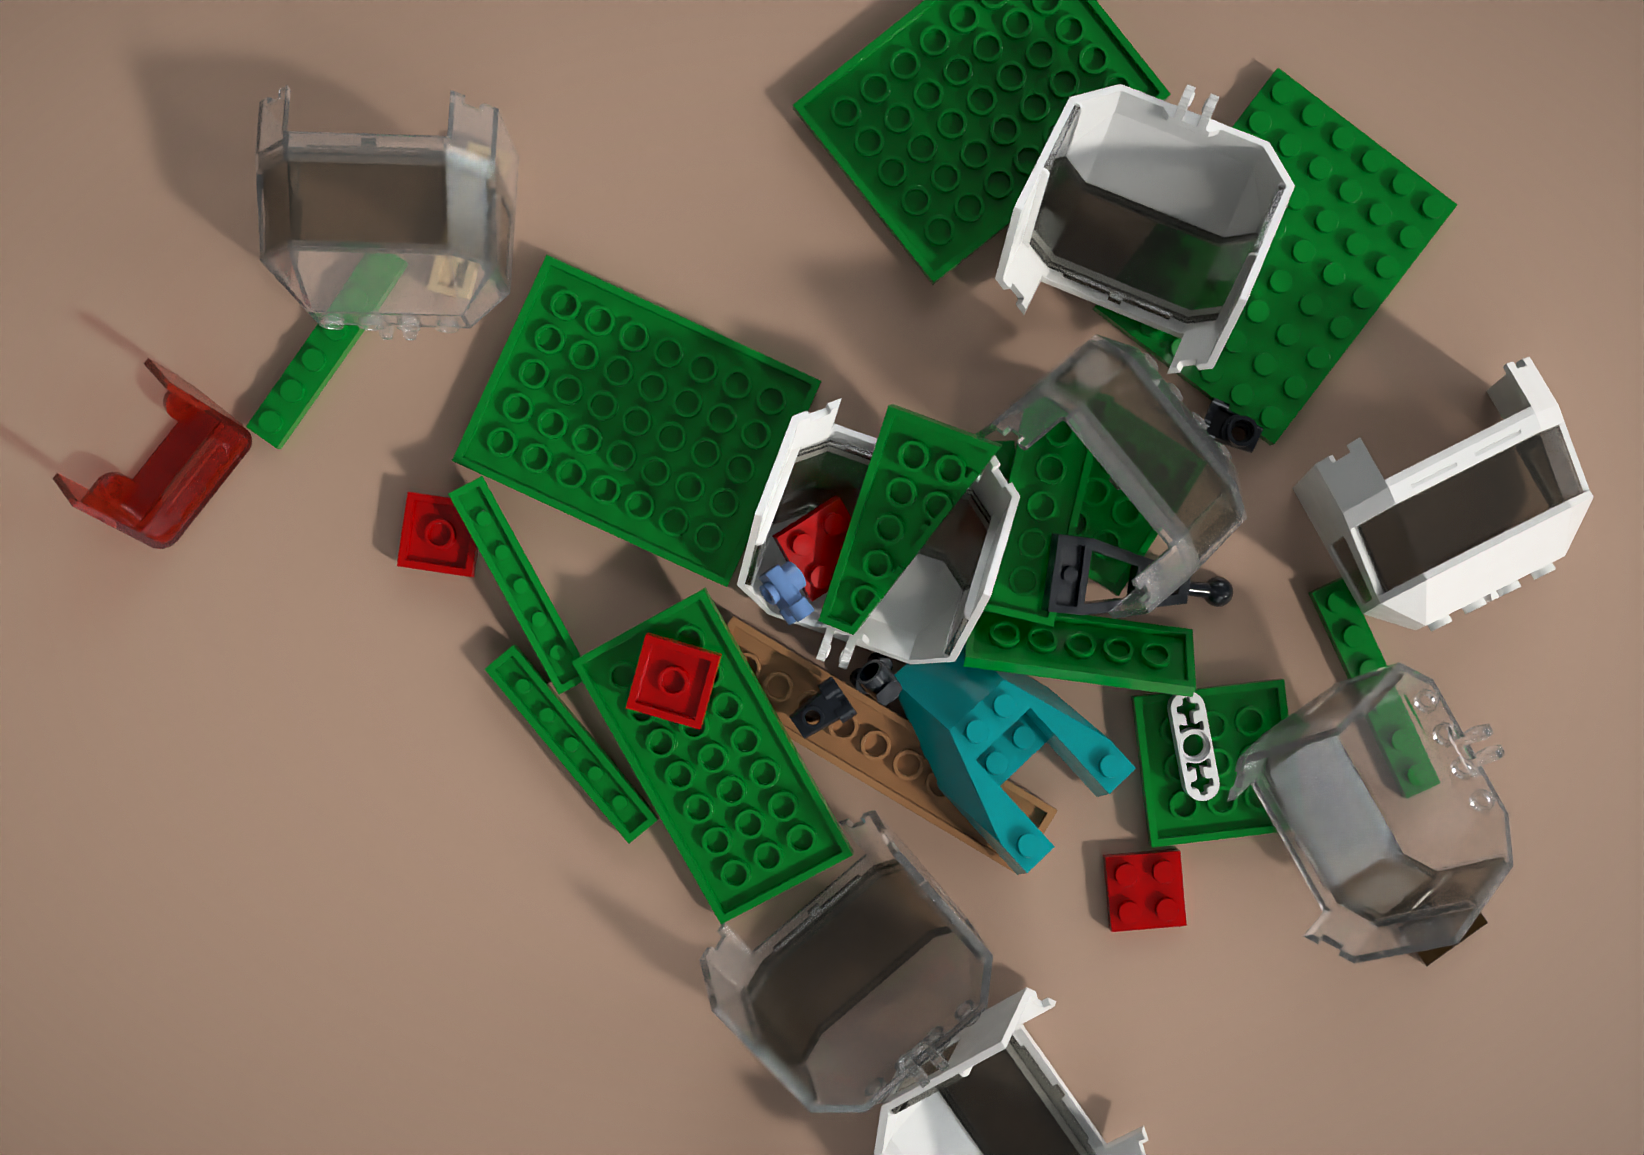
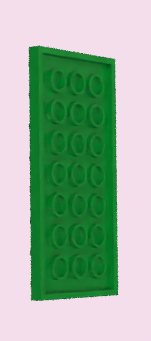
[572,587,854,924]

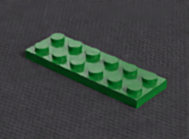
[984,385,1106,627]
[963,610,1196,697]

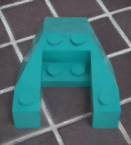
[895,647,1136,875]

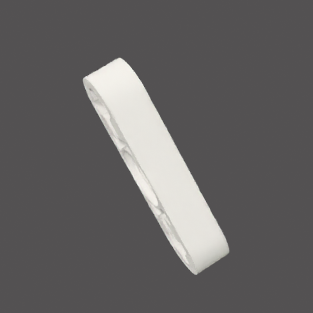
[1167,693,1220,801]

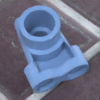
[759,561,814,625]

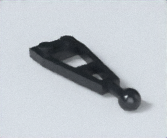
[1041,533,1233,615]

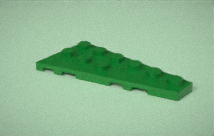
[818,404,1002,635]

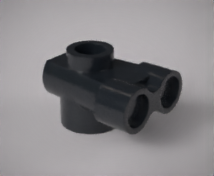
[1195,397,1263,453]
[850,652,902,705]
[789,676,857,739]

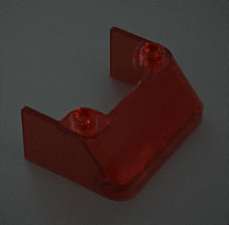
[53,358,252,549]

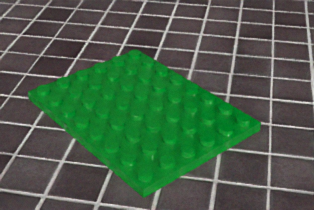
[792,0,1171,285]
[1092,68,1458,446]
[452,254,822,587]

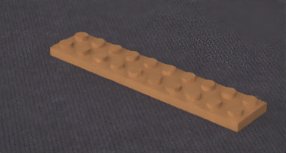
[727,616,1058,875]

